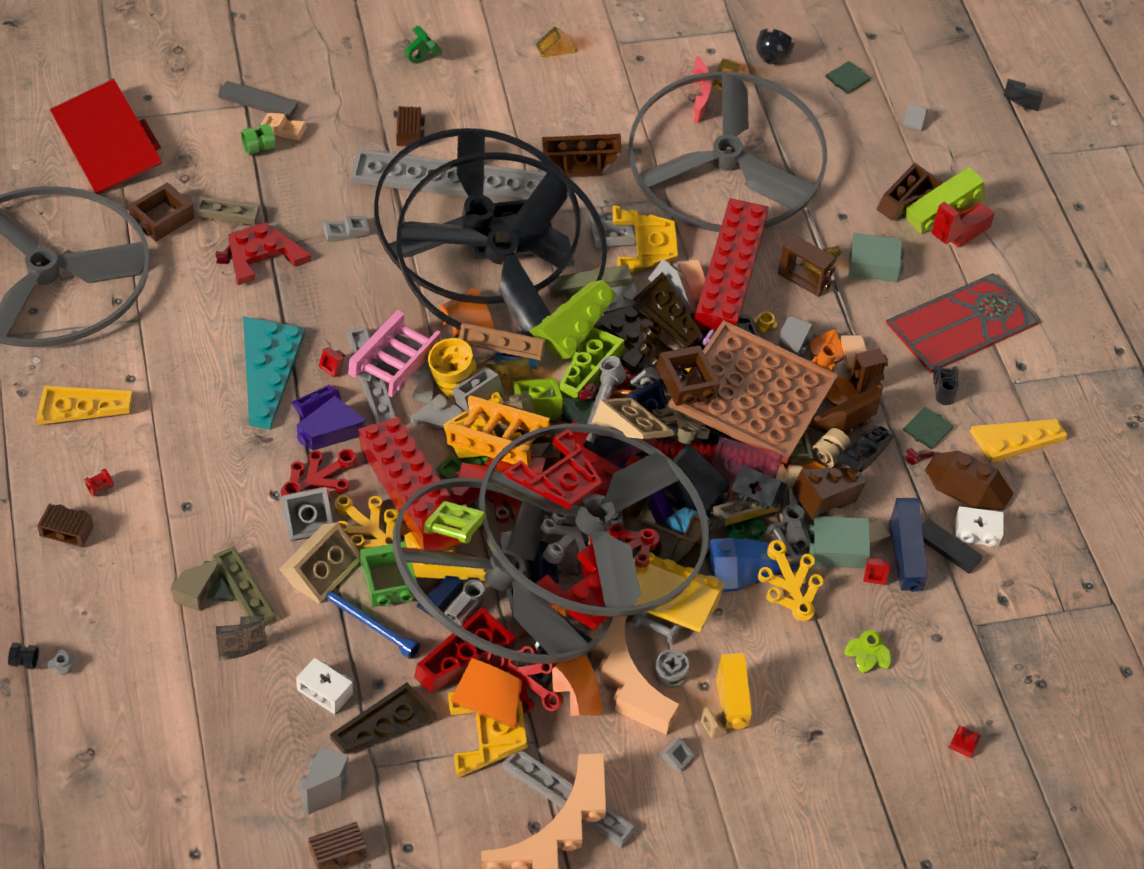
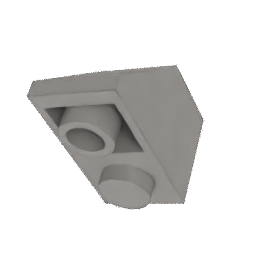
[779,316,813,358]

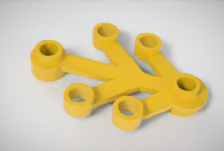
[334,495,398,555]
[758,540,823,621]

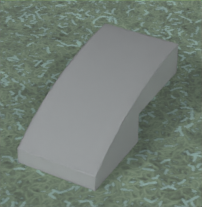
[323,216,370,241]

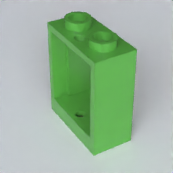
[360,541,417,607]

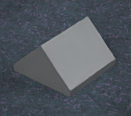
[281,487,333,541]

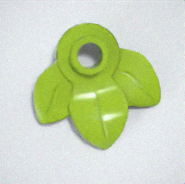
[845,630,891,674]

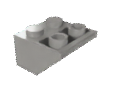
[299,747,349,814]

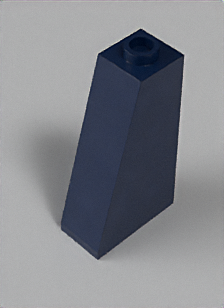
[889,498,927,592]

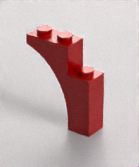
[932,201,995,248]
[450,456,546,506]

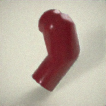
[579,383,599,402]

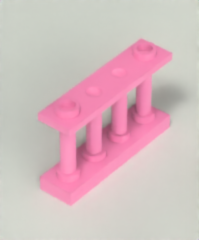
[348,310,441,397]

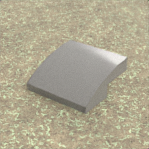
[589,212,635,247]

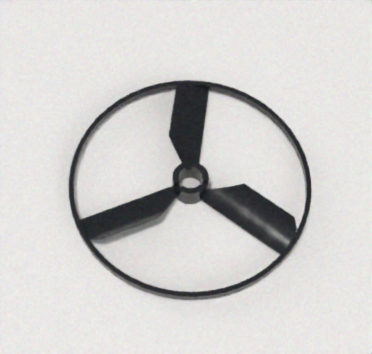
[374,128,581,304]
[396,152,607,337]

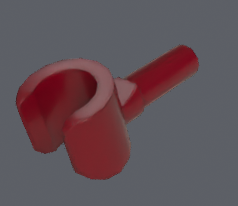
[216,245,230,264]
[903,448,935,465]

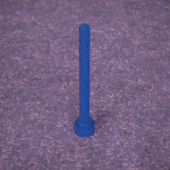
[327,592,420,659]

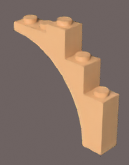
[586,615,679,735]
[481,754,606,869]

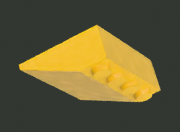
[633,551,725,632]

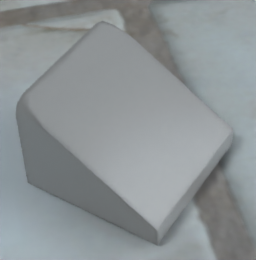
[903,104,927,131]
[658,737,695,772]

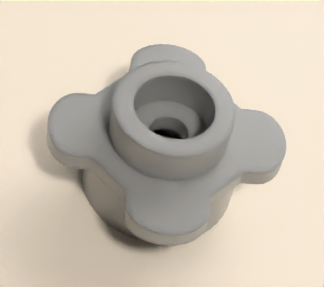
[47,649,77,675]

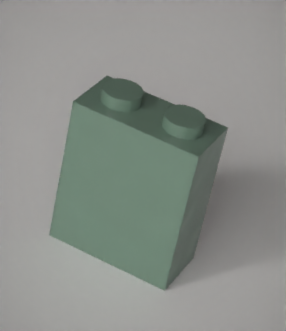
[848,233,905,282]
[809,516,870,568]

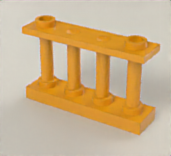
[446,395,551,467]

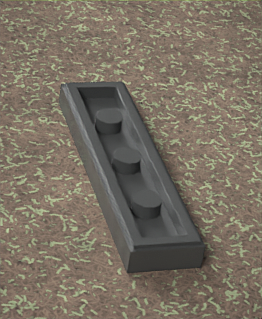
[218,81,298,120]

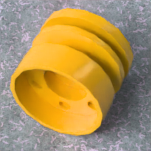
[428,338,478,396]

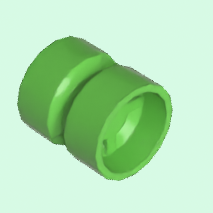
[241,123,276,155]

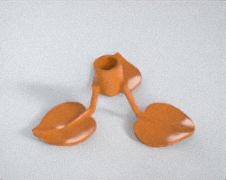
[810,329,858,406]

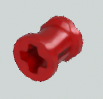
[84,468,114,497]

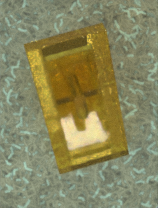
[536,26,578,58]

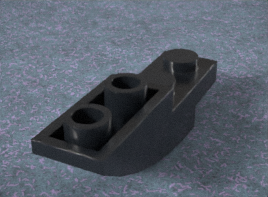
[838,425,894,472]

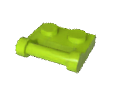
[424,501,486,544]

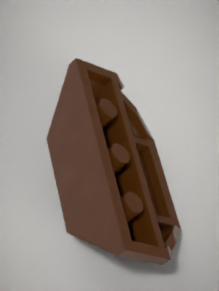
[542,134,622,177]
[809,383,883,435]
[925,450,1013,510]

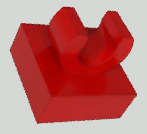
[318,347,346,378]
[863,556,890,585]
[949,725,981,758]

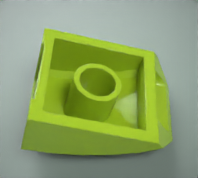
[513,378,563,421]

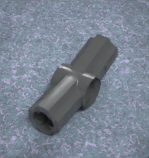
[782,488,811,551]

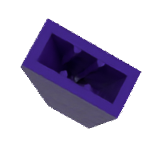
[296,396,366,451]

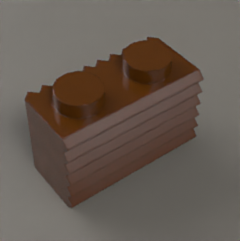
[396,106,425,146]
[849,348,888,395]
[37,503,93,547]
[308,822,367,869]

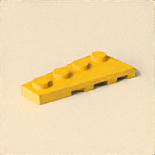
[36,386,133,425]
[970,419,1067,463]

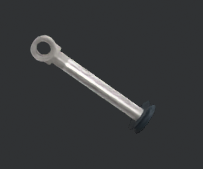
[583,356,626,456]

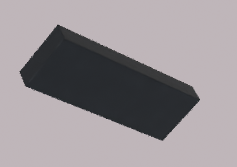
[922,519,983,574]

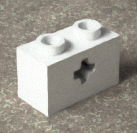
[954,506,1003,547]
[296,658,353,714]

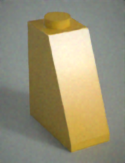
[716,653,752,730]

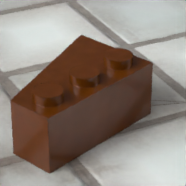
[876,162,943,221]
[792,467,866,519]

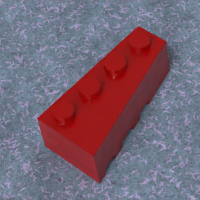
[414,607,517,693]

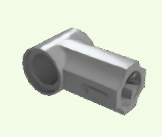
[445,580,484,626]

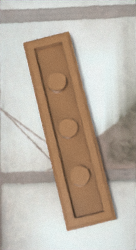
[459,323,546,361]

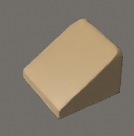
[701,707,727,740]

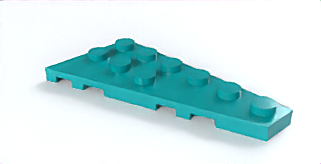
[243,317,305,430]

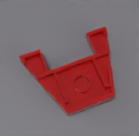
[228,222,311,285]
[571,420,641,497]
[505,429,602,510]
[535,543,612,630]

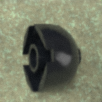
[756,29,795,64]

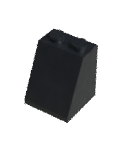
[663,444,730,519]

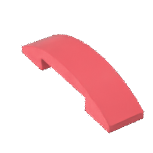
[694,56,711,123]

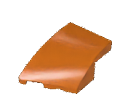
[439,287,495,337]
[552,654,603,716]
[450,658,522,729]

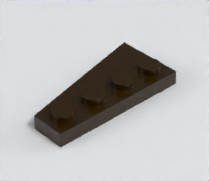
[632,272,704,348]
[330,682,437,755]

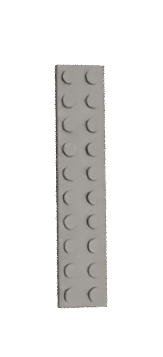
[351,149,546,202]

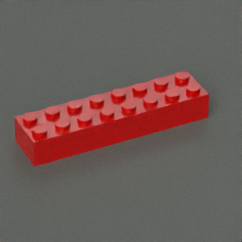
[694,198,769,332]
[358,416,462,550]

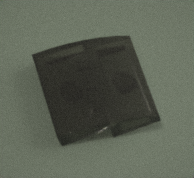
[216,615,267,661]

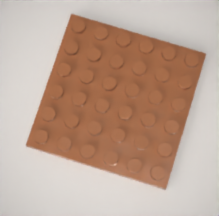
[668,320,838,463]

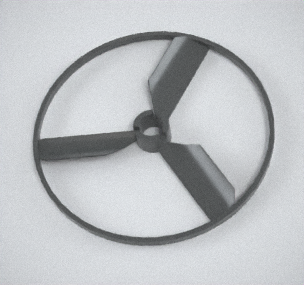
[628,72,827,232]
[0,186,150,347]
[478,423,709,616]
[392,478,613,664]

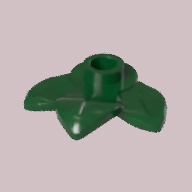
[726,518,768,542]

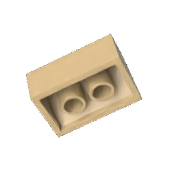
[279,522,360,603]

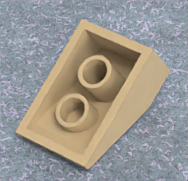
[592,397,674,439]

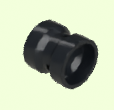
[8,642,39,670]

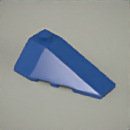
[708,538,800,592]

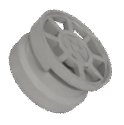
[655,649,689,688]

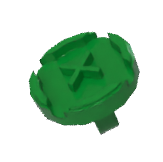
[405,26,442,63]

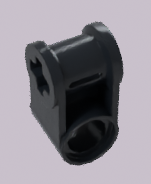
[933,366,959,405]

